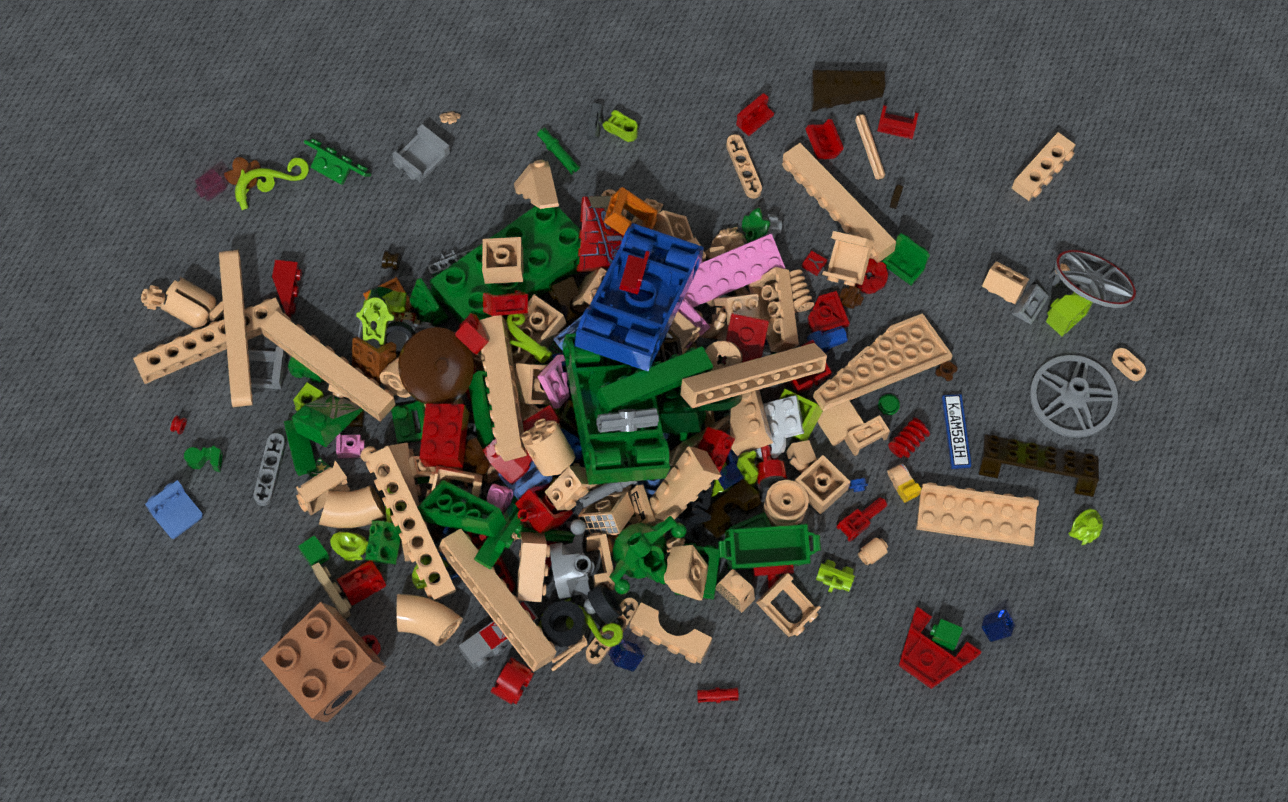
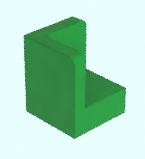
[298,536,329,568]

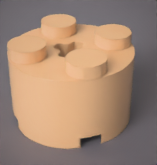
[705,340,742,371]

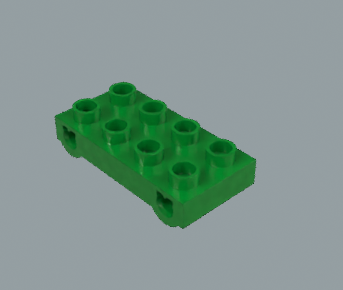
[429,206,581,323]
[562,333,670,485]

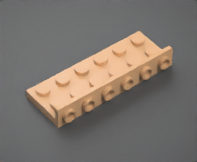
[916,482,1039,546]

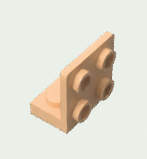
[714,294,761,327]

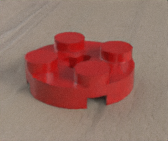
[855,258,888,294]

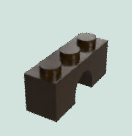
[548,277,584,330]
[702,479,761,539]

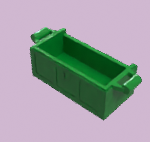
[718,524,821,570]

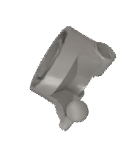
[550,519,596,614]

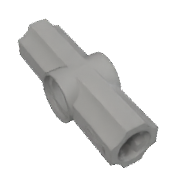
[596,408,659,433]

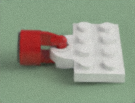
[723,395,804,487]

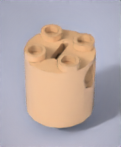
[520,419,575,476]

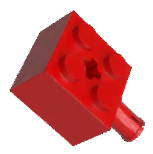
[515,483,573,534]

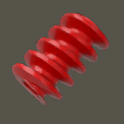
[888,417,930,458]

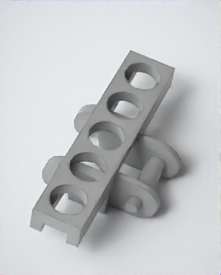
[427,249,473,277]

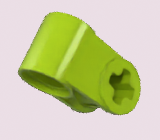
[603,110,638,142]

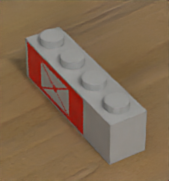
[459,601,539,669]

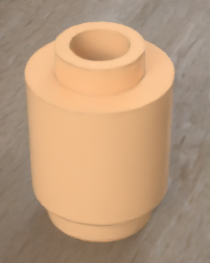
[858,538,888,565]

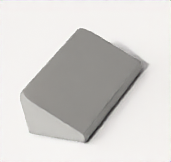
[1012,284,1049,325]

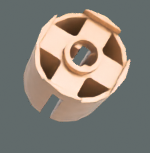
[161,277,216,329]

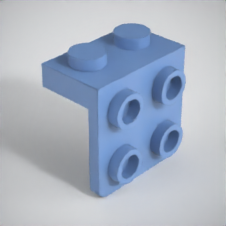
[145,480,203,539]

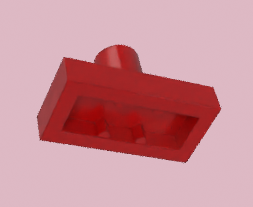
[752,565,794,589]

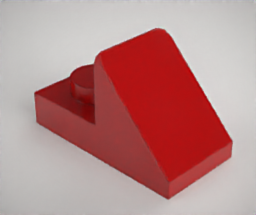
[455,313,489,354]

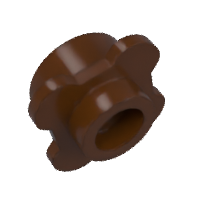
[935,361,958,381]

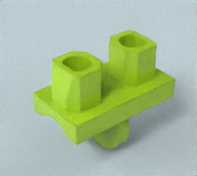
[816,560,855,593]

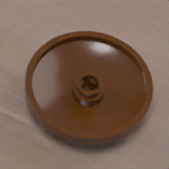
[398,327,474,404]

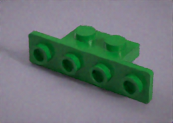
[303,138,372,185]
[474,503,524,569]

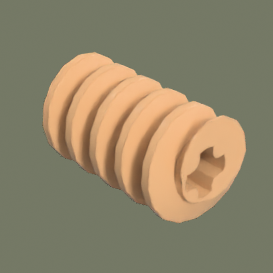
[789,269,814,312]

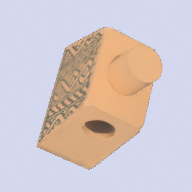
[715,569,755,613]

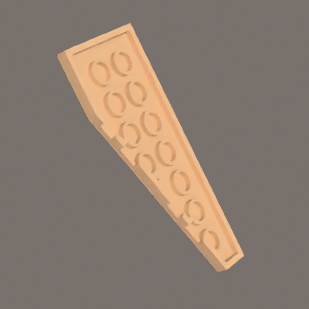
[813,313,953,411]

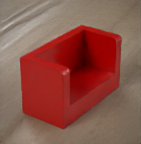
[877,105,919,139]
[483,290,528,316]

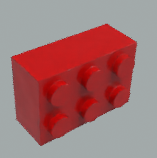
[419,404,469,468]

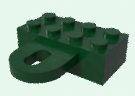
[659,386,742,433]

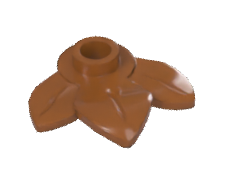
[224,157,261,189]

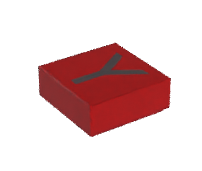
[802,251,827,276]

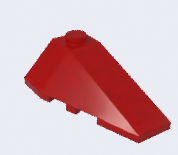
[482,405,560,485]

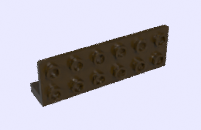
[979,435,1099,497]

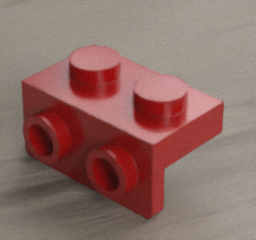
[805,119,844,159]

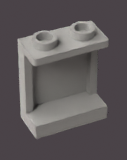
[392,124,450,183]

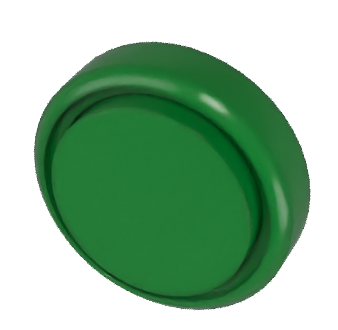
[878,394,900,415]

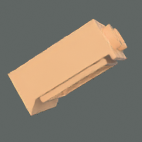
[296,461,351,515]

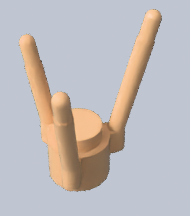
[551,635,588,671]

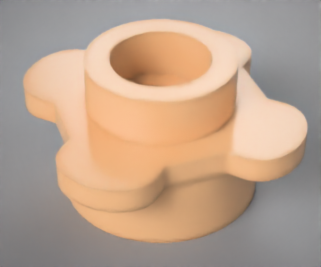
[666,537,685,553]

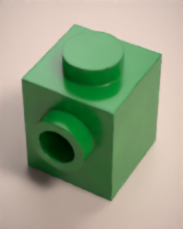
[930,619,963,651]

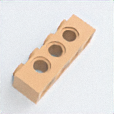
[1012,132,1075,201]

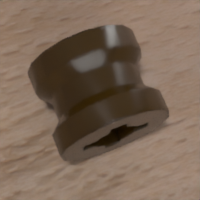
[382,250,401,271]

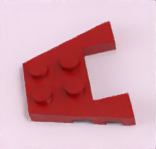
[898,607,981,689]

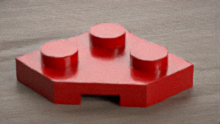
[807,291,850,333]

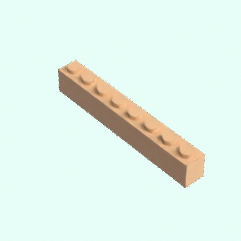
[782,143,896,263]
[261,311,395,422]
[479,315,527,462]
[680,343,827,408]
[438,529,557,672]

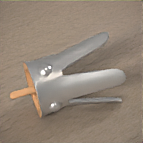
[1049,264,1070,287]

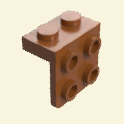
[352,337,396,385]

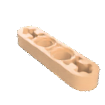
[726,135,762,199]
[586,598,639,664]

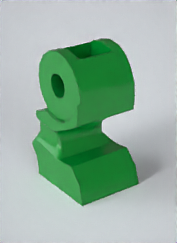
[184,446,223,473]

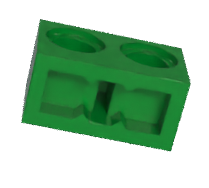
[365,521,402,565]

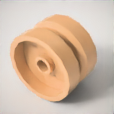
[763,480,809,527]

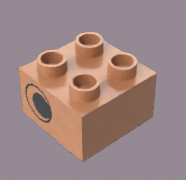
[261,602,386,722]

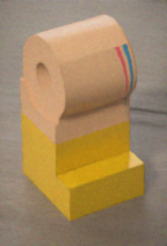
[888,464,922,503]

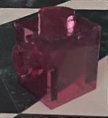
[195,169,226,201]

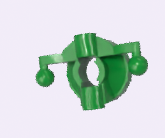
[609,516,687,594]

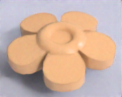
[440,111,460,124]

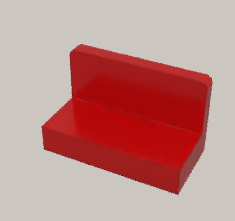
[619,251,650,294]

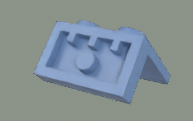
[498,461,553,500]

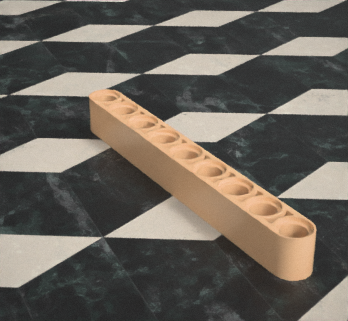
[219,250,253,408]

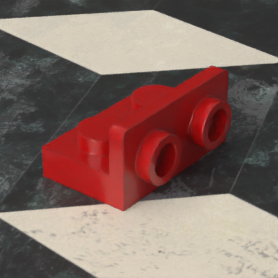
[736,93,774,136]
[336,561,386,606]

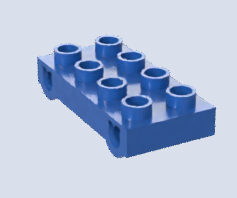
[575,223,704,372]

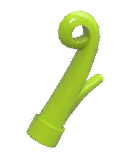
[506,314,552,364]

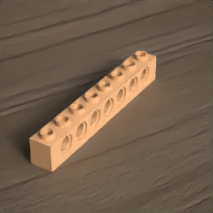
[133,297,283,384]
[366,446,456,601]

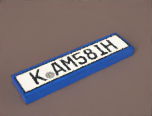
[942,394,971,469]

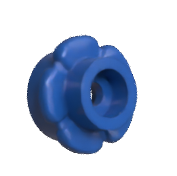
[849,478,868,492]

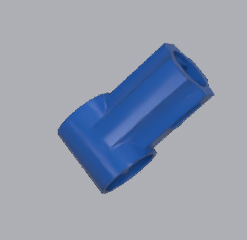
[807,326,848,353]

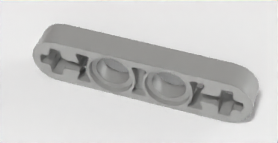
[254,433,285,506]

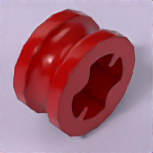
[170,415,187,434]

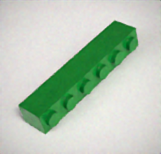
[596,346,713,414]

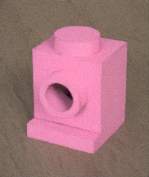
[336,434,365,458]

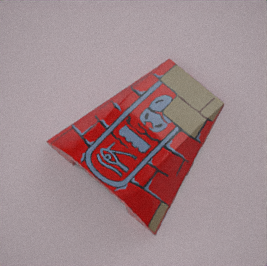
[577,196,624,272]

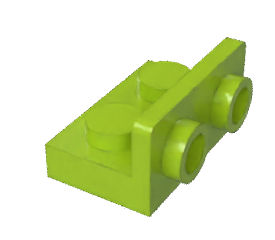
[735,450,758,488]

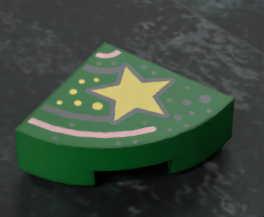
[308,458,330,477]

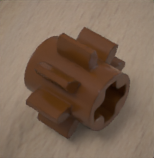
[839,286,864,309]

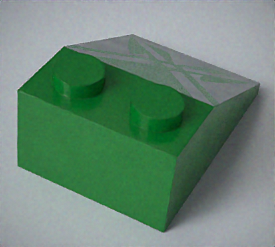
[292,394,363,447]

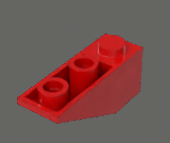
[272,260,302,319]

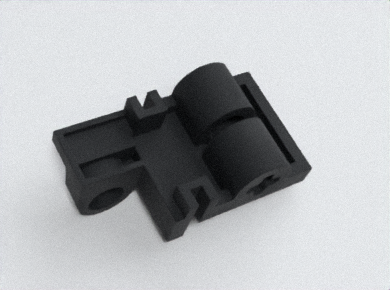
[671,479,715,543]

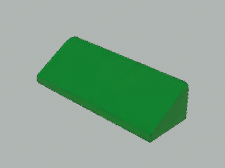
[284,420,317,476]

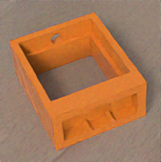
[603,187,658,236]

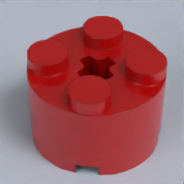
[491,657,534,705]

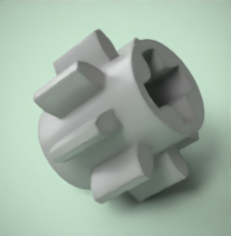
[763,214,782,238]

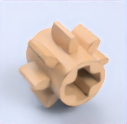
[141,285,165,310]

